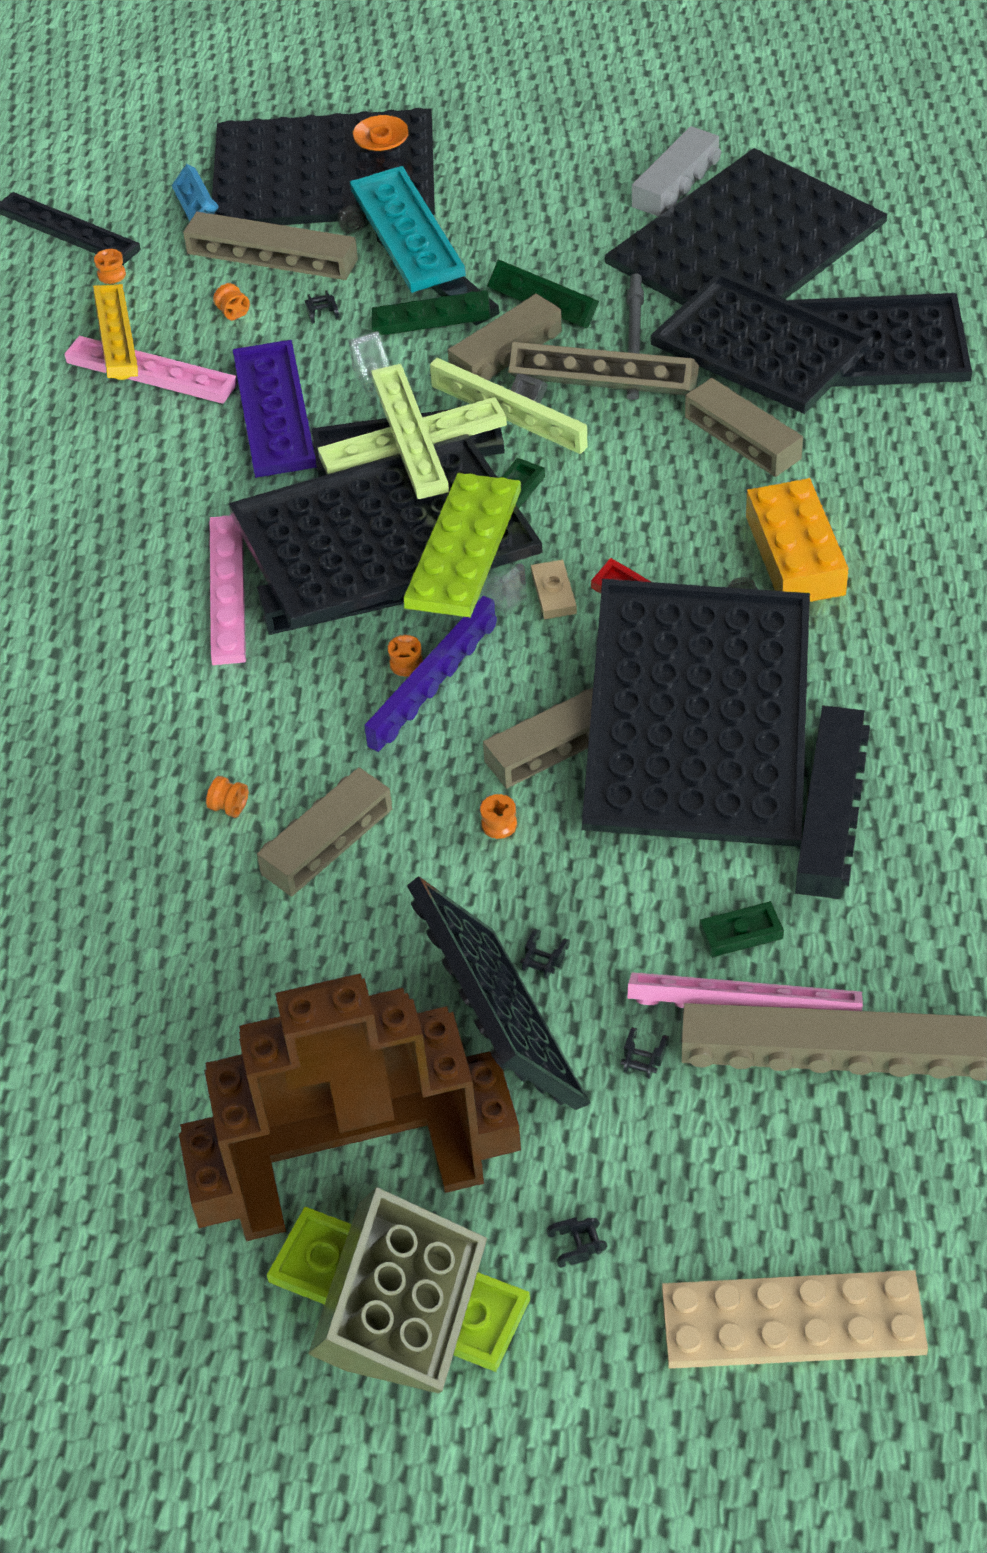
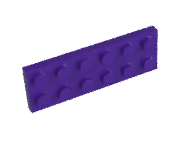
[233,340,317,478]

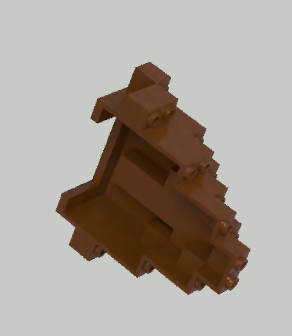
[178,973,521,1241]

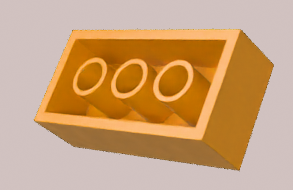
[746,478,849,602]

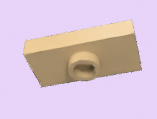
[531,560,577,619]

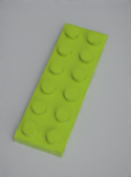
[404,473,521,618]
[267,1206,530,1372]

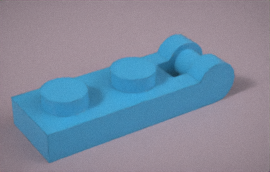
[171,164,219,221]

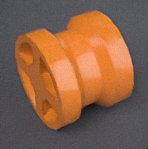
[94,249,126,284]
[213,283,250,321]
[388,635,423,677]
[206,776,249,818]
[480,794,517,839]

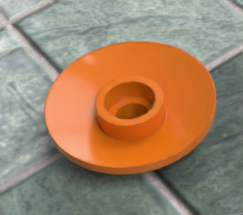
[353,115,408,151]

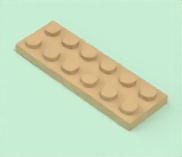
[662,1270,928,1369]

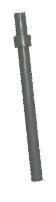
[626,274,644,399]

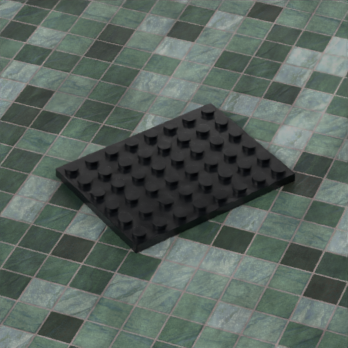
[212,108,435,225]
[605,148,887,305]
[228,434,543,629]
[581,579,810,847]

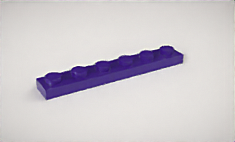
[364,595,497,752]

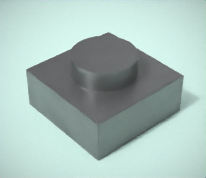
[511,374,548,403]

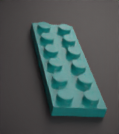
[350,166,466,293]

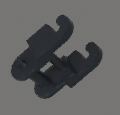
[305,290,339,324]
[520,929,570,979]
[621,1027,669,1079]
[546,1217,608,1268]

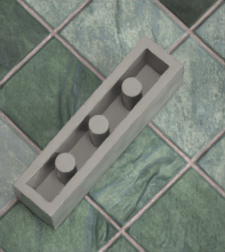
[632,126,721,216]

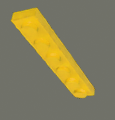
[93,284,138,380]

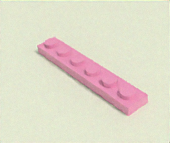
[65,336,237,404]
[210,515,246,665]
[627,972,863,1011]

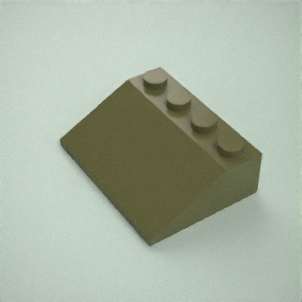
[308,1187,487,1393]

